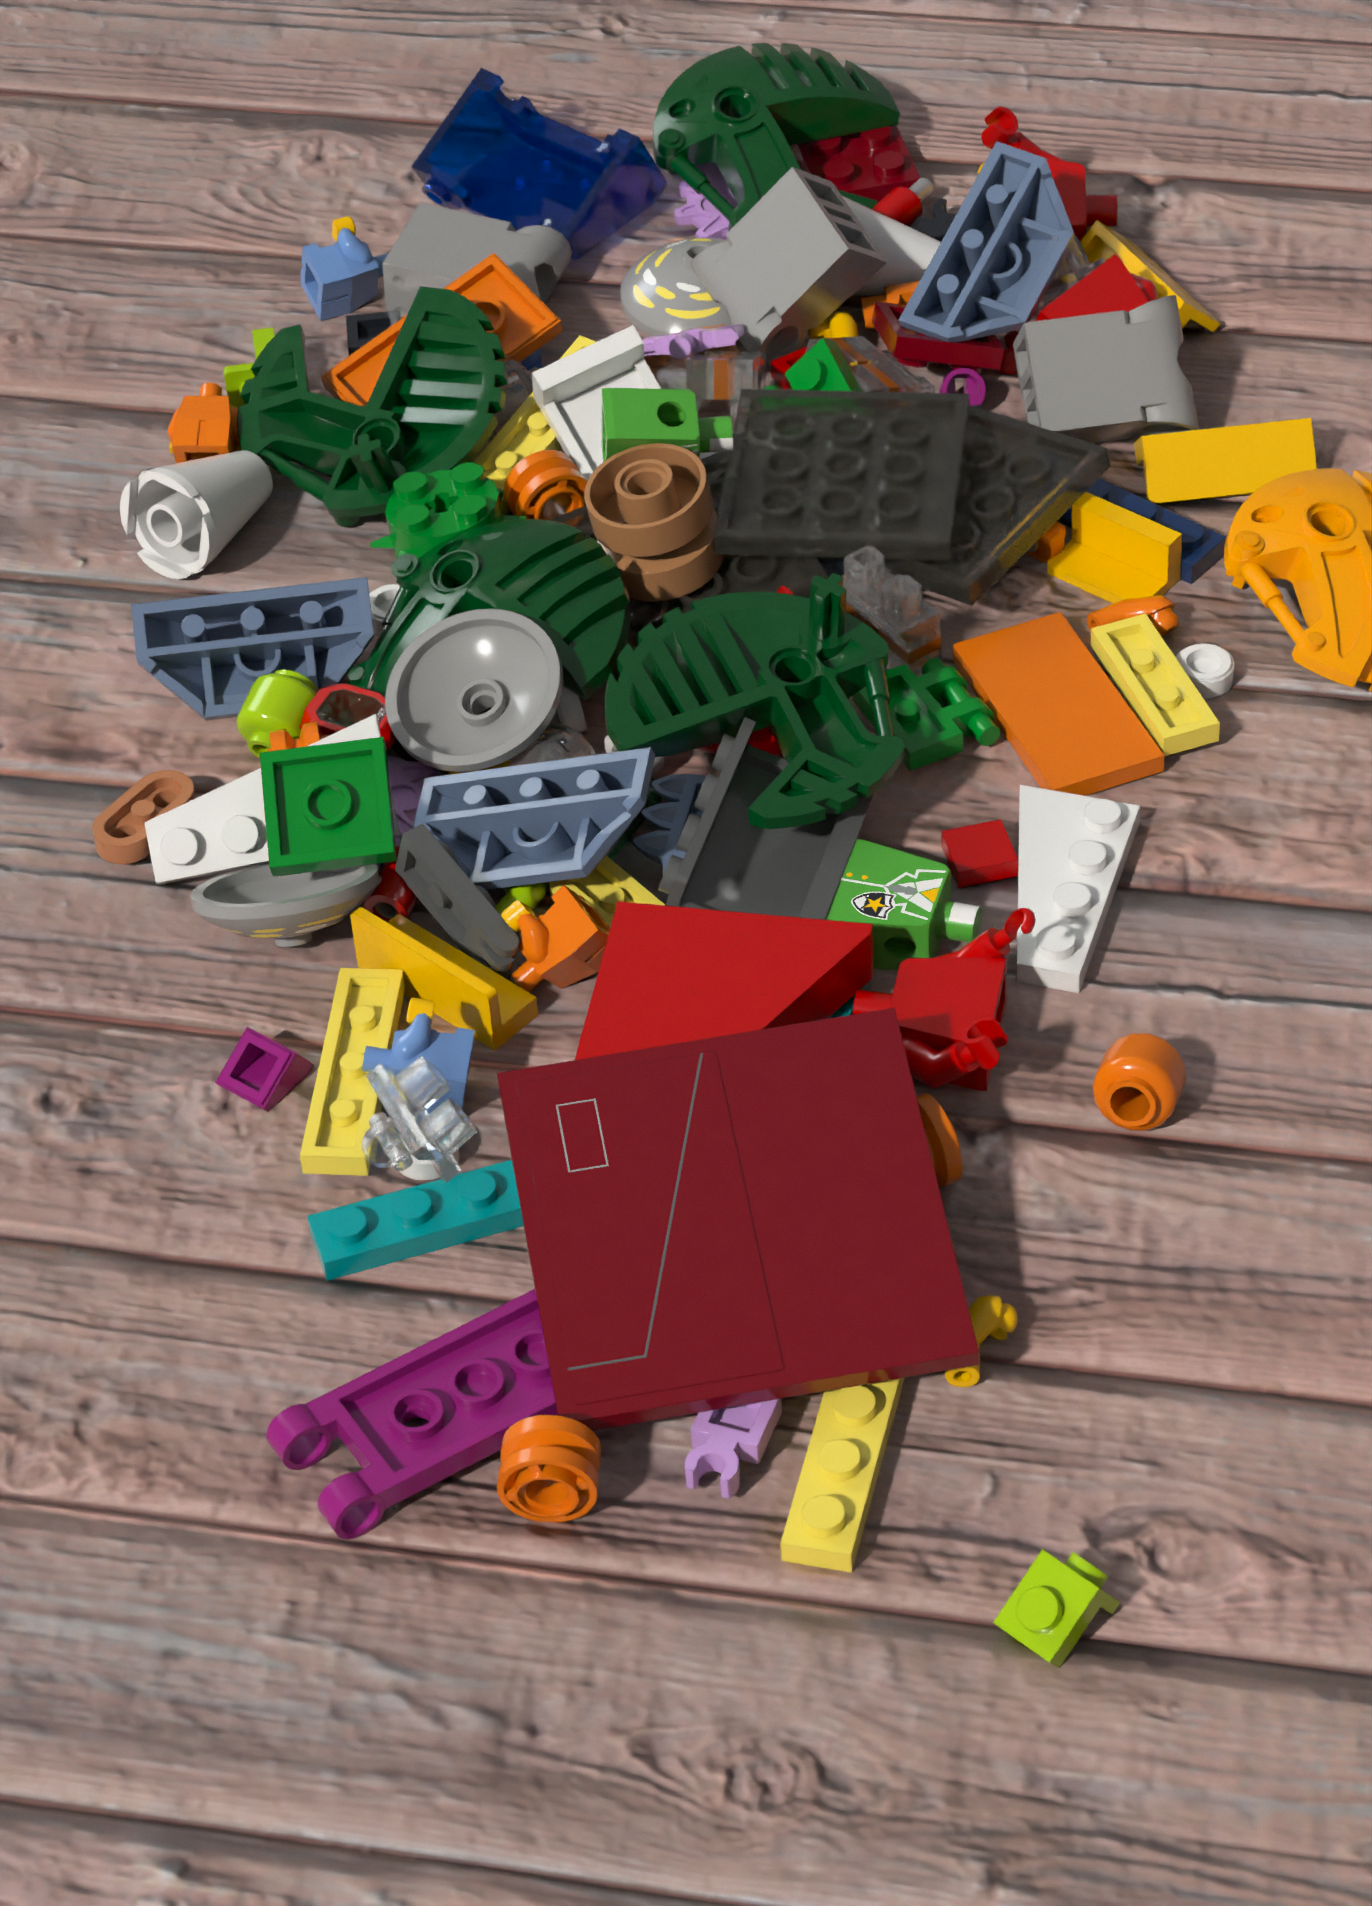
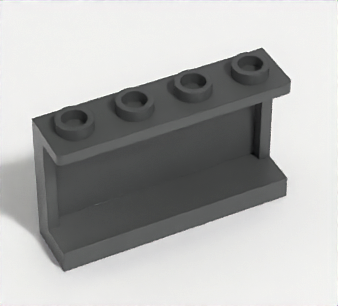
[658,717,874,920]

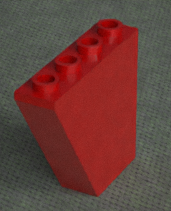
[574,901,874,1060]

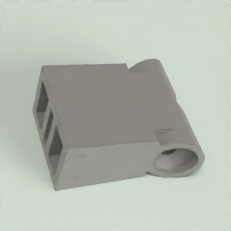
[691,167,888,372]
[382,202,572,319]
[1013,295,1199,452]

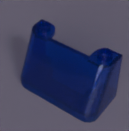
[411,68,668,260]

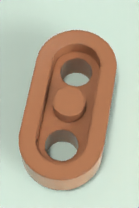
[92,770,196,865]

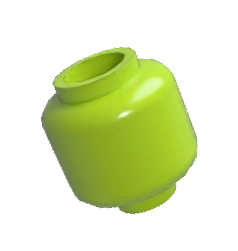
[236,669,317,758]

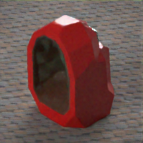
[300,683,397,750]

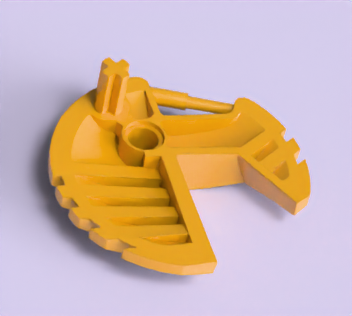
[1224,469,1372,692]

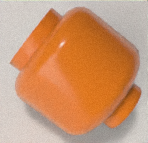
[1093,1033,1186,1131]

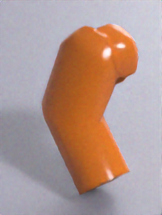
[1087,595,1179,637]

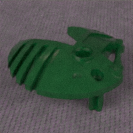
[652,43,900,232]
[237,286,509,527]
[348,519,630,762]
[605,573,905,829]

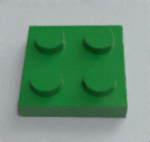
[260,737,397,877]

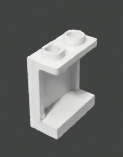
[532,325,661,481]

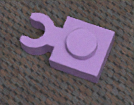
[685,1399,782,1499]

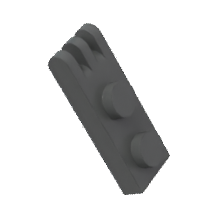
[395,823,519,980]

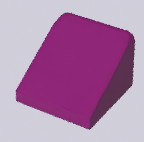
[215,1027,314,1112]

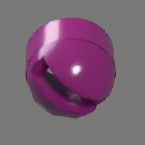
[939,368,986,412]

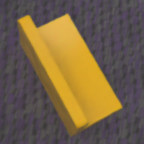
[1047,491,1182,604]

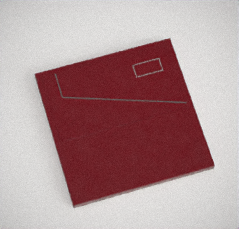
[497,1008,979,1431]

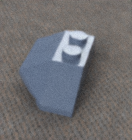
[899,141,1075,342]
[131,577,374,721]
[413,747,655,890]

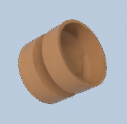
[584,443,725,602]

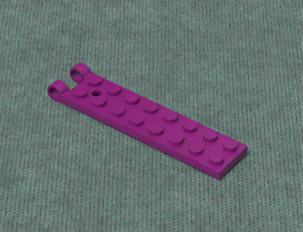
[266,1289,557,1539]

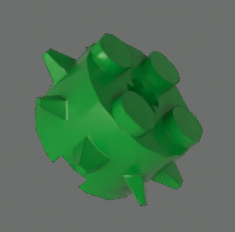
[370,462,526,574]

